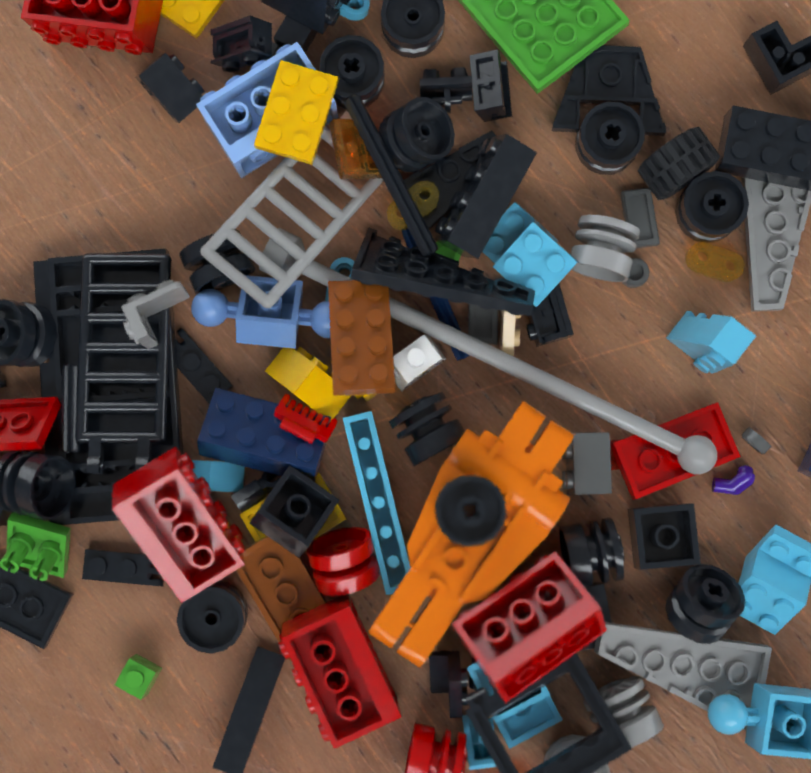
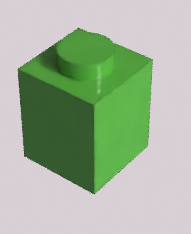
[115,654,162,700]

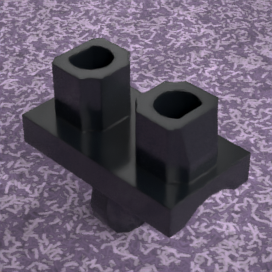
[420,67,472,113]

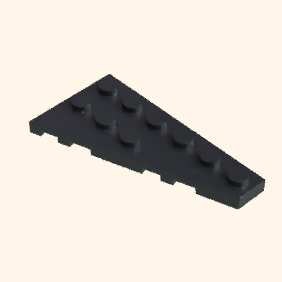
[351,227,535,316]

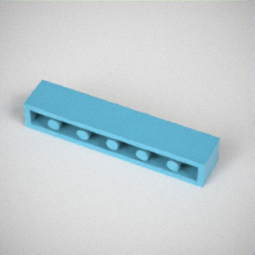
[343,411,411,595]

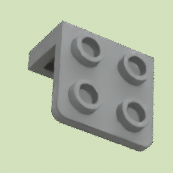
[121,280,190,349]

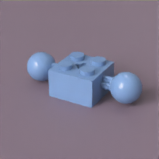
[191,275,331,349]

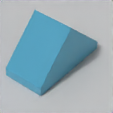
[192,460,245,492]
[462,715,497,770]

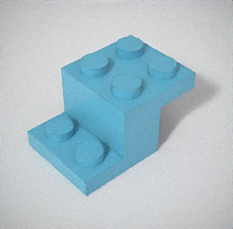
[482,202,578,307]
[738,524,811,635]
[466,662,563,749]

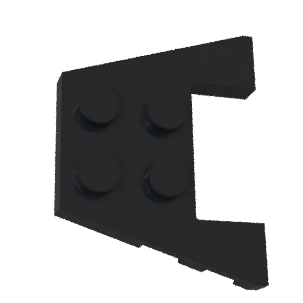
[552,45,666,136]

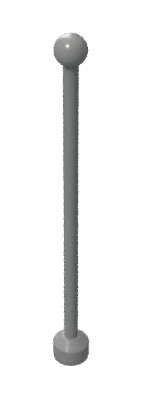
[259,228,717,475]

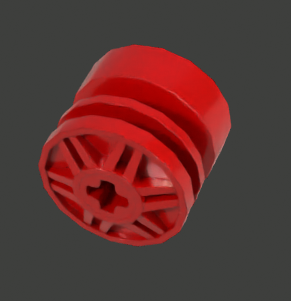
[404,722,467,773]

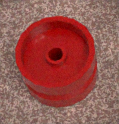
[307,527,381,596]

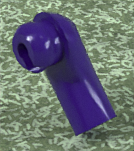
[712,465,755,495]

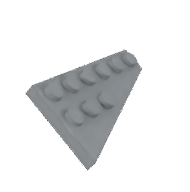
[742,177,811,312]
[594,622,772,731]

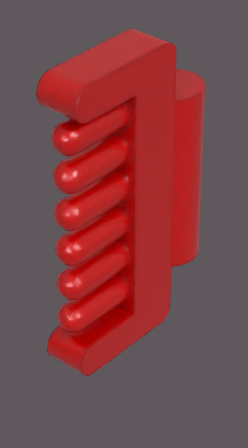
[273,394,338,444]

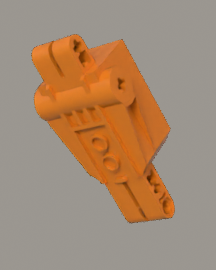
[367,401,575,668]

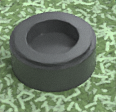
[622,258,649,288]
[742,427,772,454]

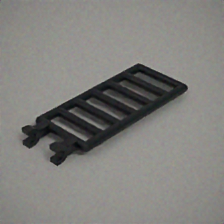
[76,253,172,474]

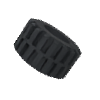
[638,127,720,200]

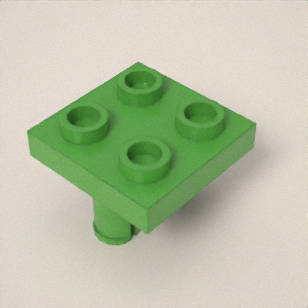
[0,513,71,581]

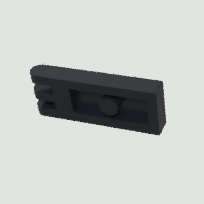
[175,328,233,404]
[82,549,164,586]

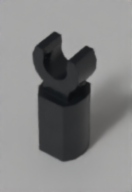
[231,472,280,513]

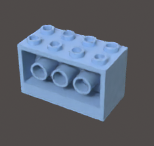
[196,42,338,178]

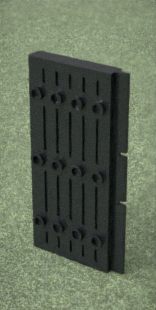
[33,249,184,525]

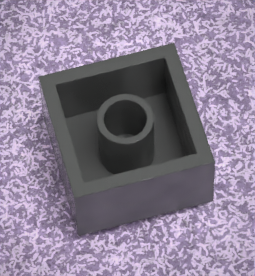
[561,432,612,495]

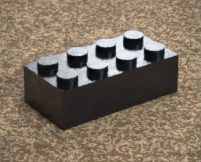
[714,105,811,191]
[434,134,537,259]

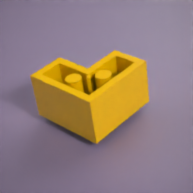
[265,346,352,420]

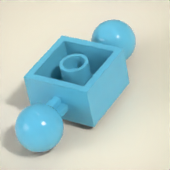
[708,683,811,759]

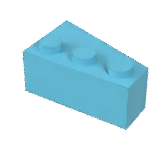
[666,311,756,374]

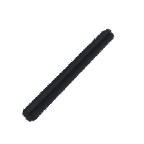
[344,94,438,257]

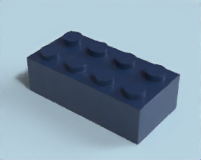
[197,388,331,482]

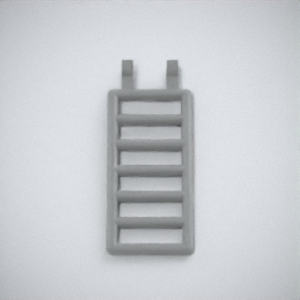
[200,110,383,308]

